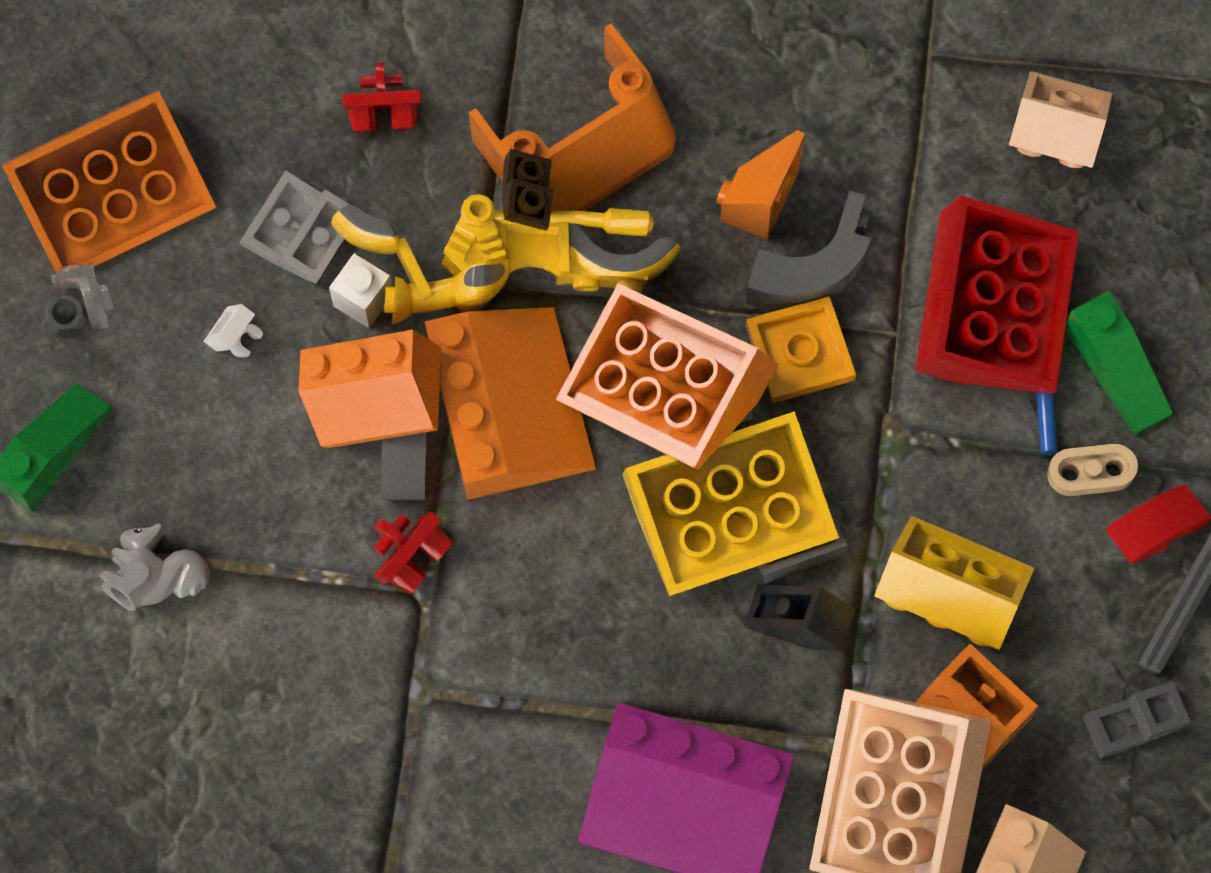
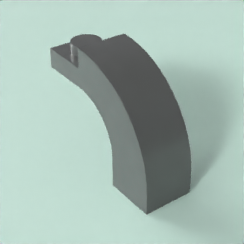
[745,191,871,311]

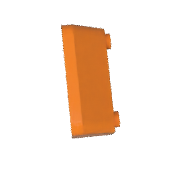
[469,23,676,211]

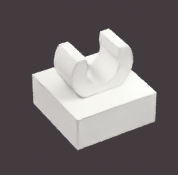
[203,304,263,358]

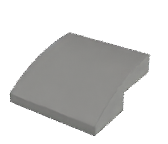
[239,170,350,284]

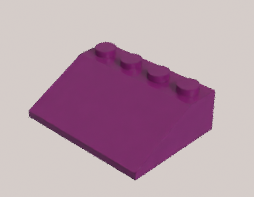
[578,702,794,873]

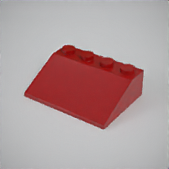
[915,195,1079,394]

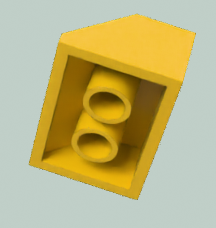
[874,515,1035,650]

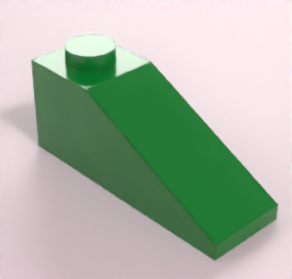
[1065,291,1173,437]
[0,383,112,512]

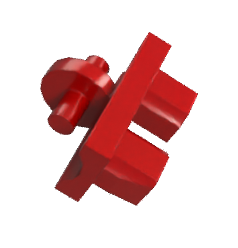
[342,62,422,133]
[373,511,453,594]

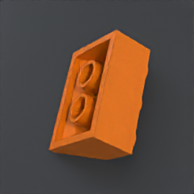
[299,330,441,449]

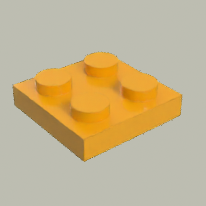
[746,296,856,404]

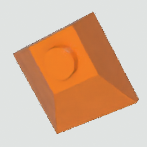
[716,130,805,240]

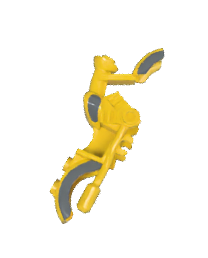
[331,194,681,324]

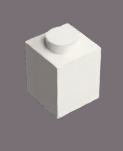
[329,254,392,328]

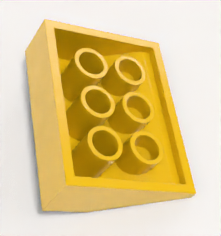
[622,411,839,596]

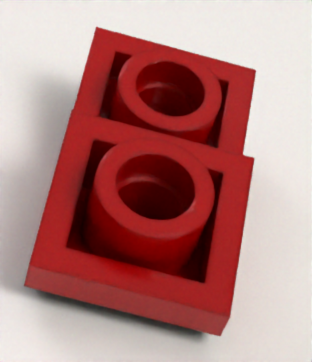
[1106,484,1211,564]

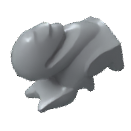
[100,524,210,611]

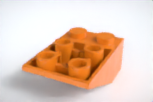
[915,644,1038,770]

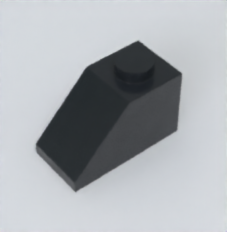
[744,585,856,651]

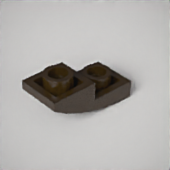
[502,149,553,231]

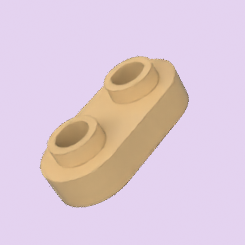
[1047,444,1138,496]

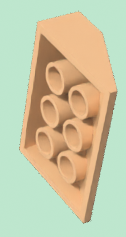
[809,689,992,873]

